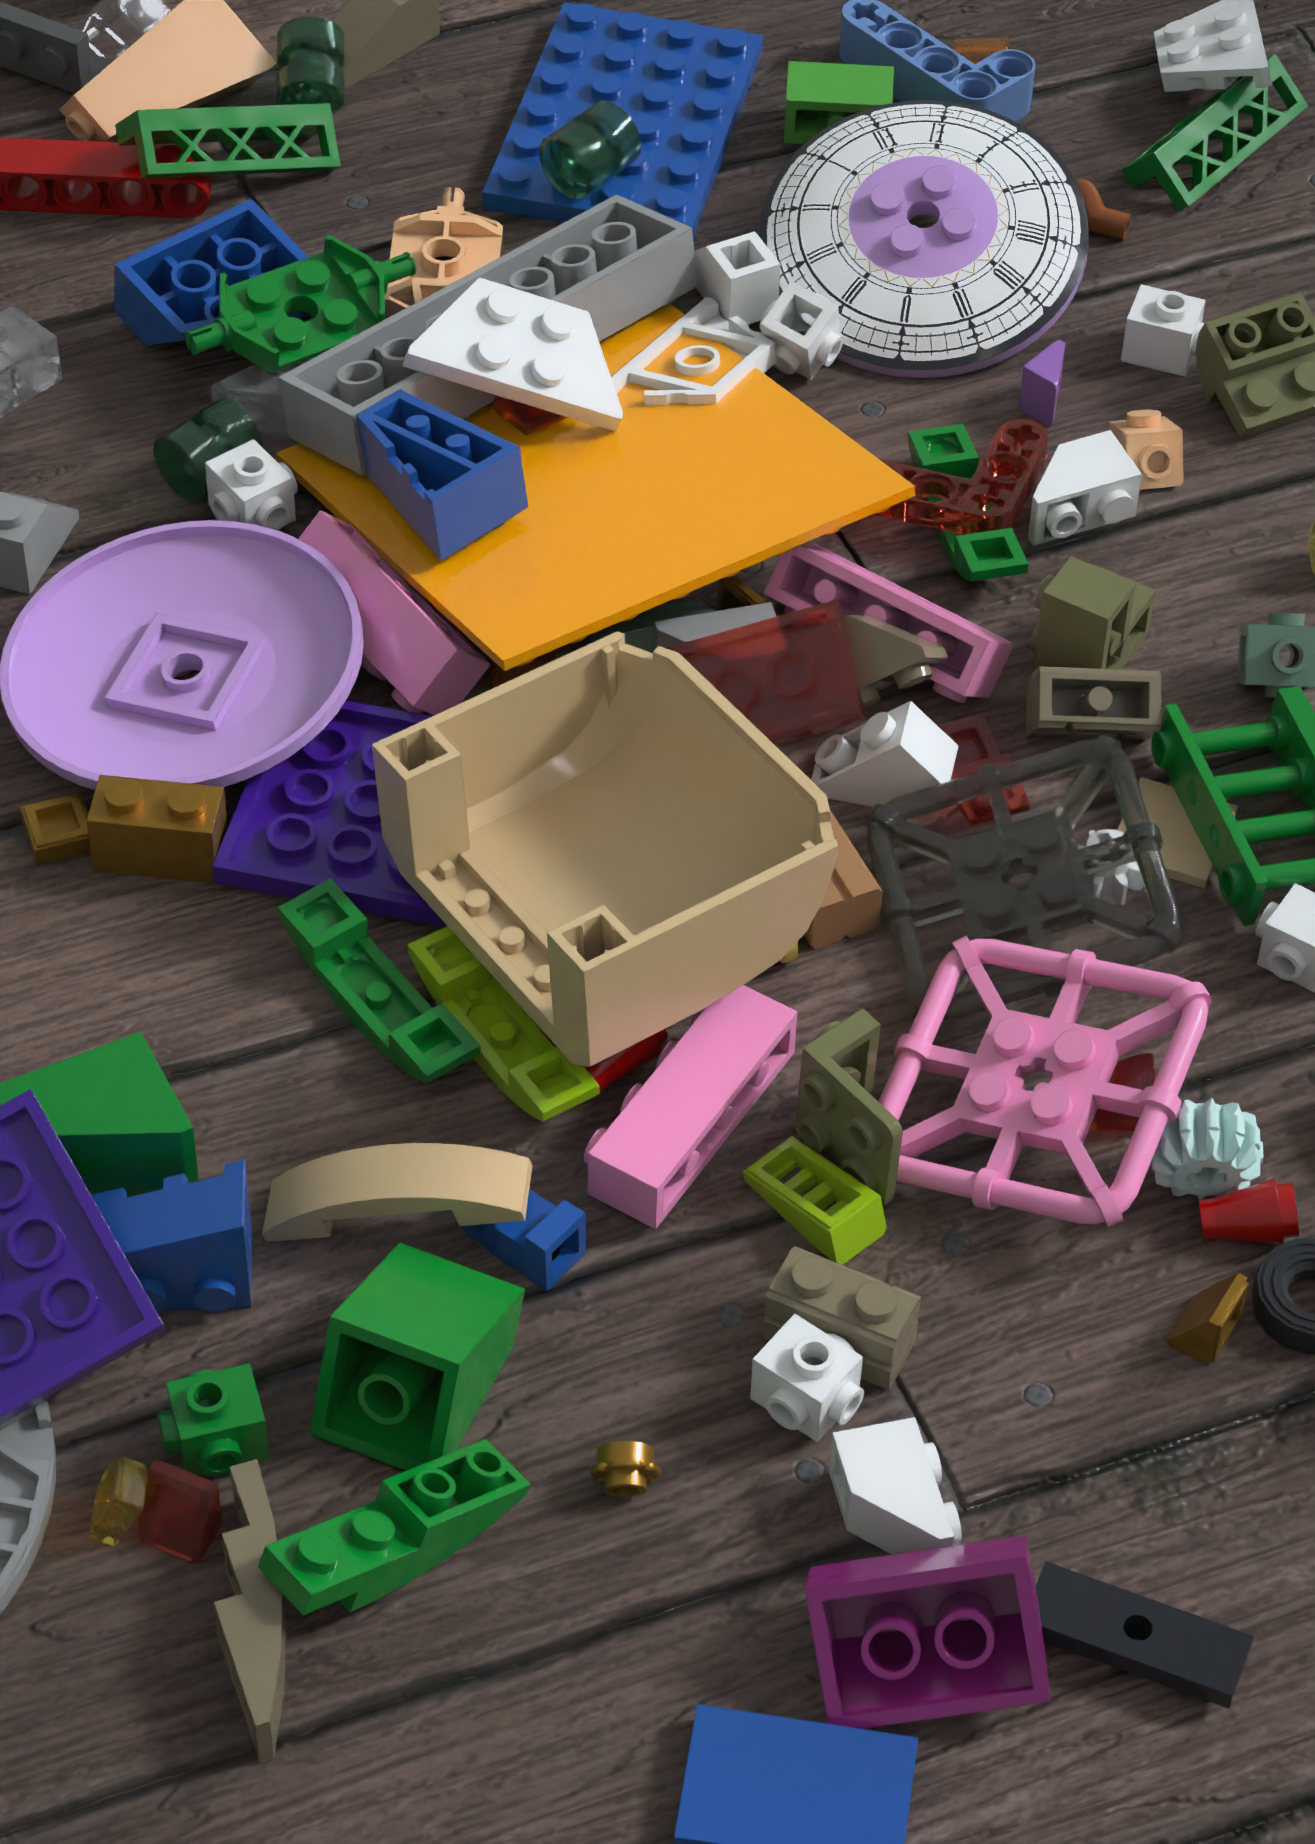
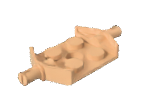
[385,187,503,319]

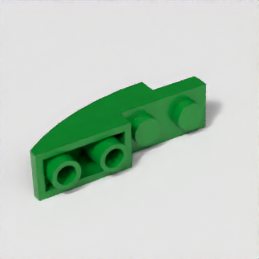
[258,1439,531,1616]

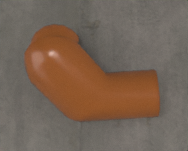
[1076,179,1131,240]

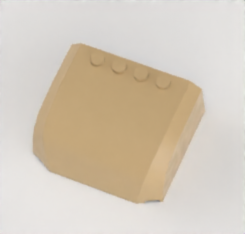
[372,631,838,1066]

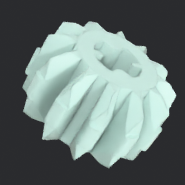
[1151,1098,1263,1200]

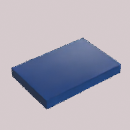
[674,1704,919,1844]

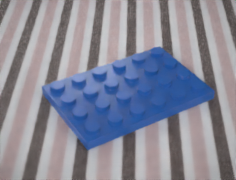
[482,2,763,239]

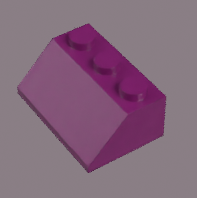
[805,1535,1051,1729]

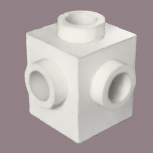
[759,281,844,380]
[205,439,298,530]
[750,1314,864,1442]

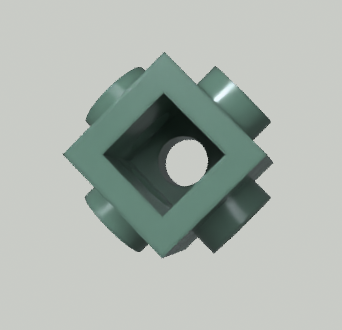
[1237,613,1315,698]

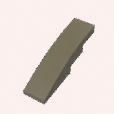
[214,1459,286,1763]

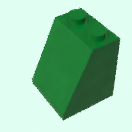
[0,1031,199,1197]
[310,1243,525,1471]

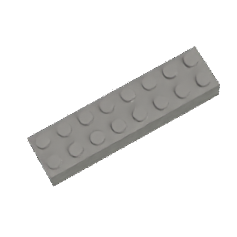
[278,194,698,476]

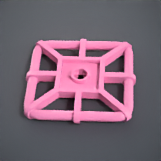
[878,936,1212,1228]

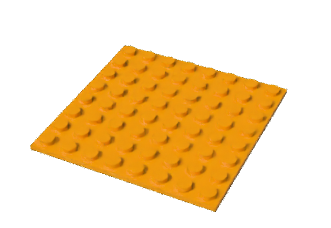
[276,304,915,671]

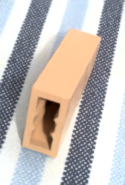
[59,0,276,142]

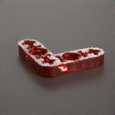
[874,419,1049,535]

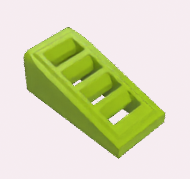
[742,1136,887,1265]

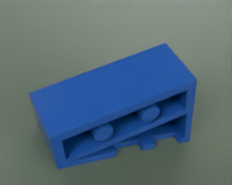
[357,390,528,561]
[91,1159,253,1312]

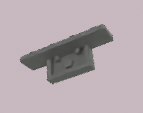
[0,2,114,94]

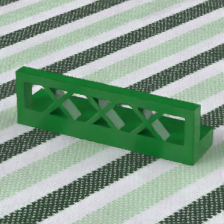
[1121,54,1308,212]
[115,103,341,179]

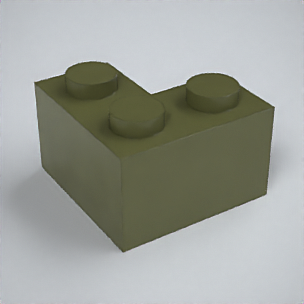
[1029,556,1156,672]

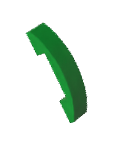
[907,424,1029,581]
[278,878,481,1084]

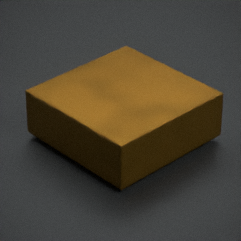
[20,792,91,865]

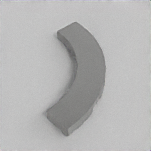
[0,1399,56,1614]

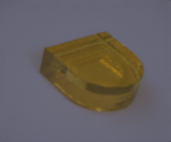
[90,1456,147,1546]

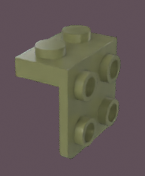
[795,1008,903,1207]

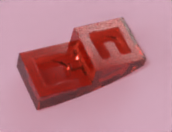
[937,714,1031,825]

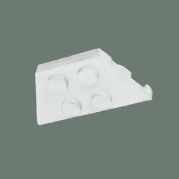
[1153,0,1272,92]
[402,277,623,432]
[611,297,776,406]

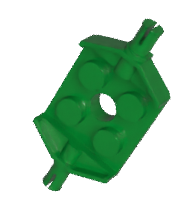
[185,235,416,372]

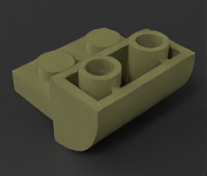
[1196,292,1315,439]

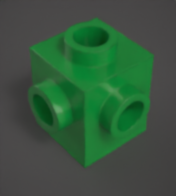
[157,1363,269,1479]

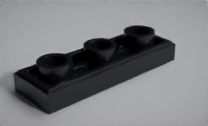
[1035,1561,1254,1709]

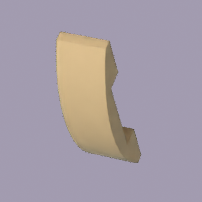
[262,1143,533,1242]

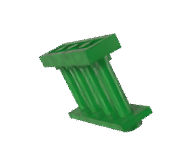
[1151,686,1315,926]

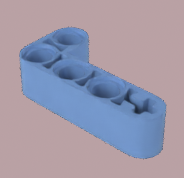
[839,0,1036,122]

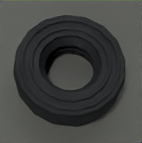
[1251,1238,1315,1355]

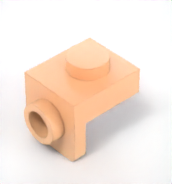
[1109,409,1184,490]

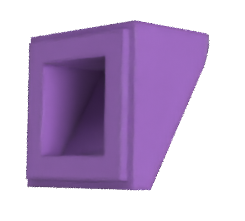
[1019,339,1066,426]

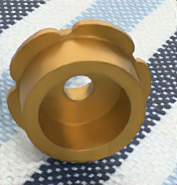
[590,1441,661,1498]

